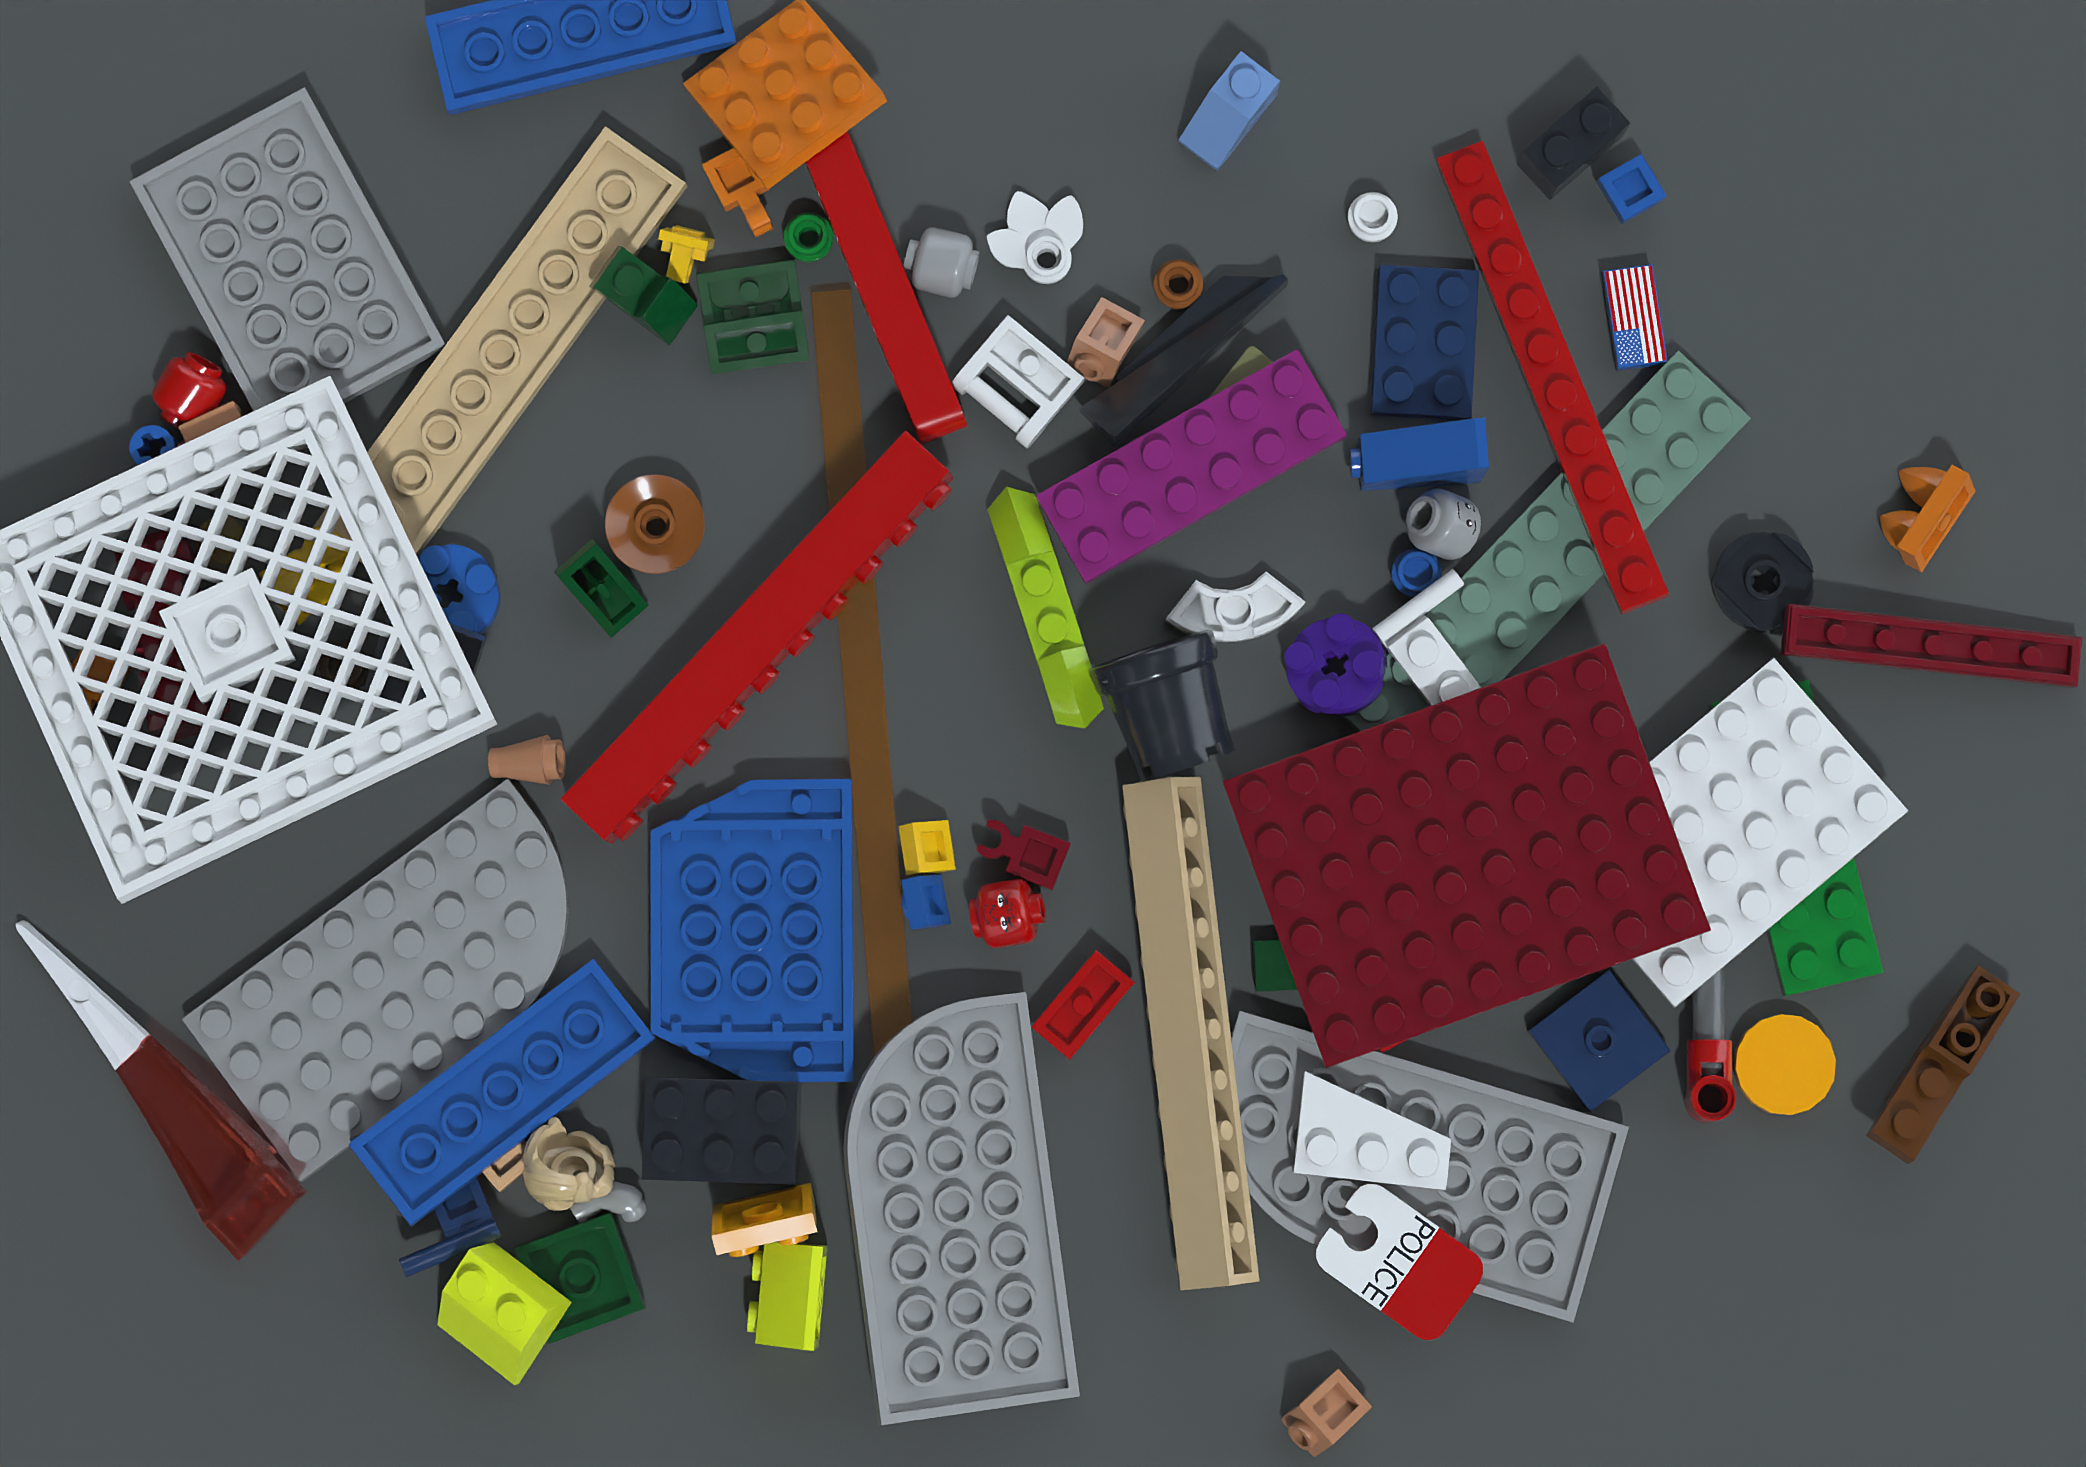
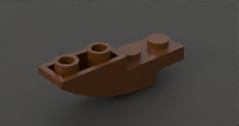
[1866,965,2020,1164]

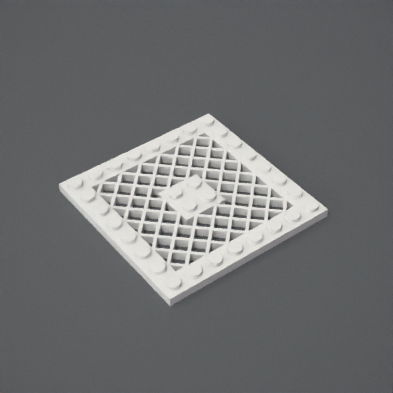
[0,376,498,904]

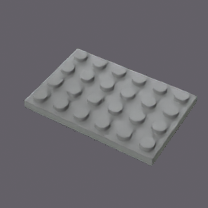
[129,87,446,411]

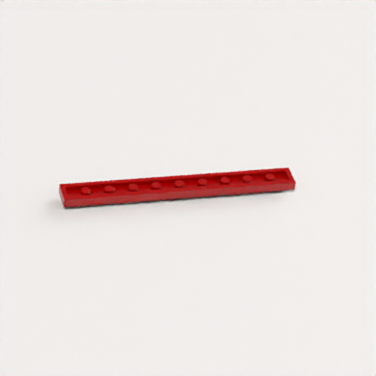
[1436,141,1669,615]

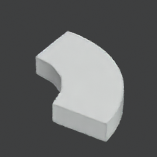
[1165,572,1305,642]

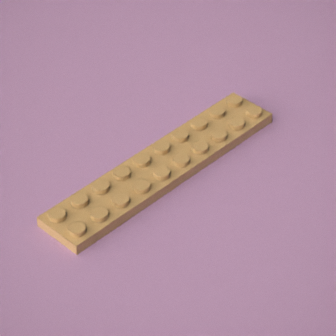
[312,127,687,565]

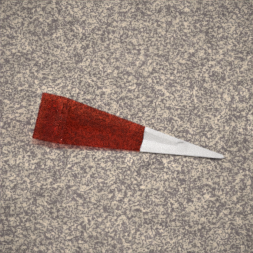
[16,920,307,1261]

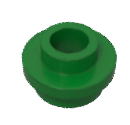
[784,212,834,263]

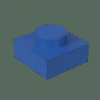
[1596,154,1667,224]
[901,875,951,930]

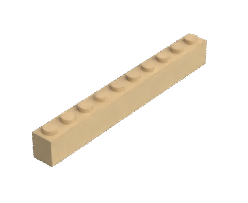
[1122,777,1260,1290]

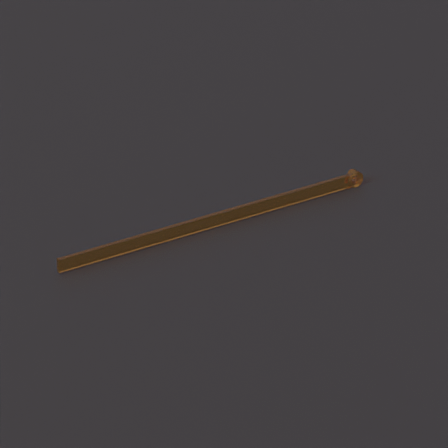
[811,289,912,1056]

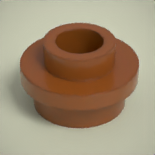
[1153,259,1203,309]

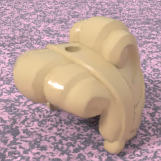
[522,1117,616,1211]

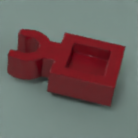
[976,820,1071,891]

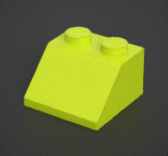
[747,1241,828,1351]
[437,1242,572,1385]

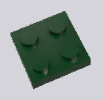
[515,1213,646,1344]

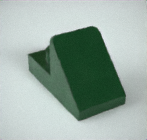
[589,246,698,345]

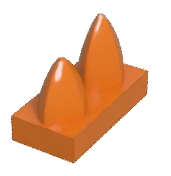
[1880,465,1976,573]

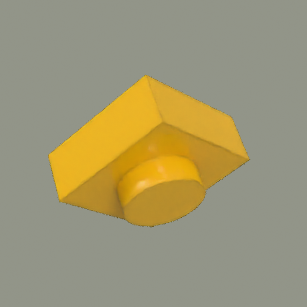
[898,820,956,876]

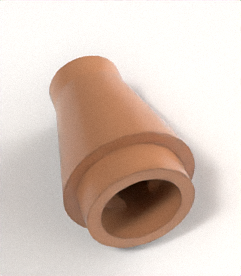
[488,735,566,785]

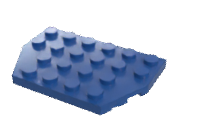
[650,779,854,1083]

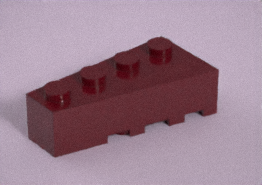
[114,530,231,741]

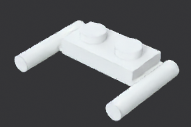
[1372,569,1481,706]

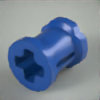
[129,425,179,465]

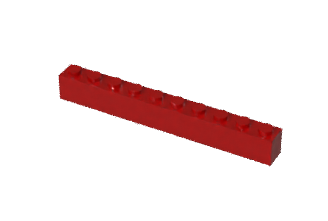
[561,430,954,844]

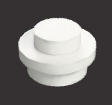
[1348,192,1398,242]

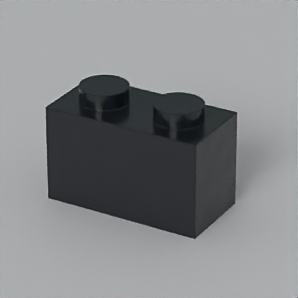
[1517,86,1630,200]

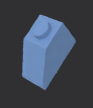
[1178,51,1280,171]

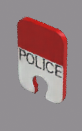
[1316,1184,1483,1340]

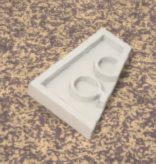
[1293,1071,1451,1190]

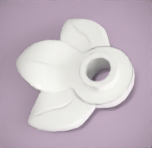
[987,191,1083,284]

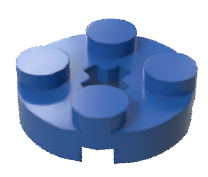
[417,544,501,634]

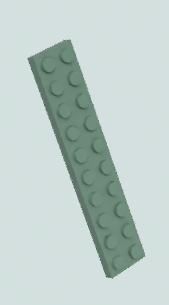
[1342,350,1751,732]

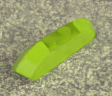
[987,486,1104,728]

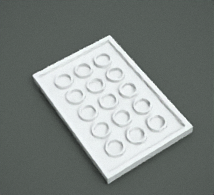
[1632,658,1908,1008]

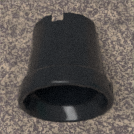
[1088,630,1235,781]

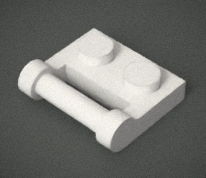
[951,315,1084,449]

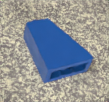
[1349,418,1489,491]

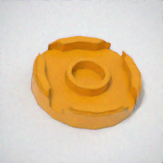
[1734,1014,1836,1115]

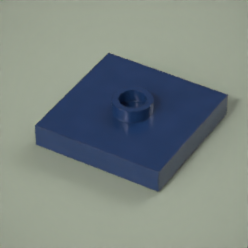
[1527,970,1671,1112]

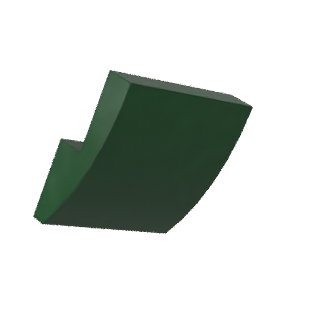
[696,258,810,375]

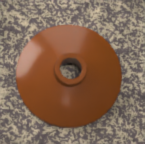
[605,474,705,574]

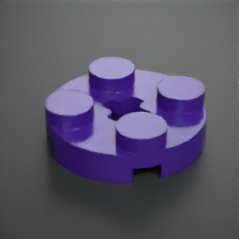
[1285,613,1387,717]

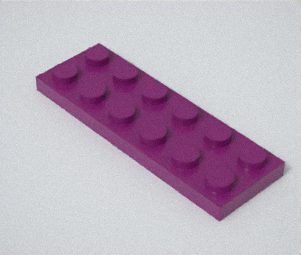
[1036,349,1347,585]

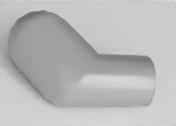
[570,1181,646,1224]

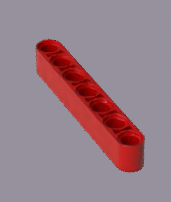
[805,131,968,445]

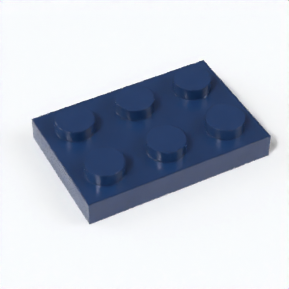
[1371,265,1479,420]

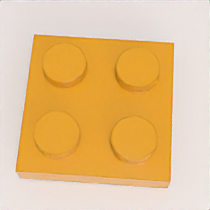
[712,1183,817,1257]

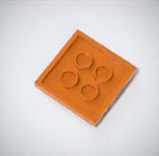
[683,0,887,190]

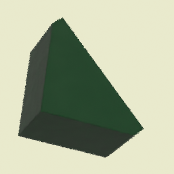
[554,539,649,638]

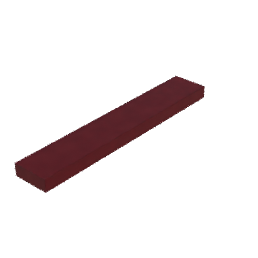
[1780,604,2082,688]

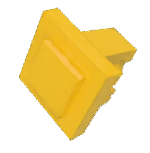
[658,225,715,284]

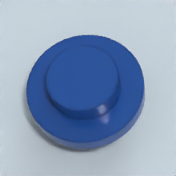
[1391,548,1442,598]

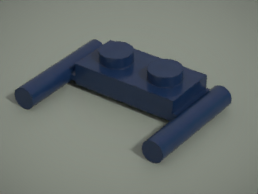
[349,1132,501,1278]

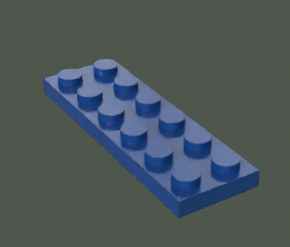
[424,0,737,115]
[348,959,655,1227]

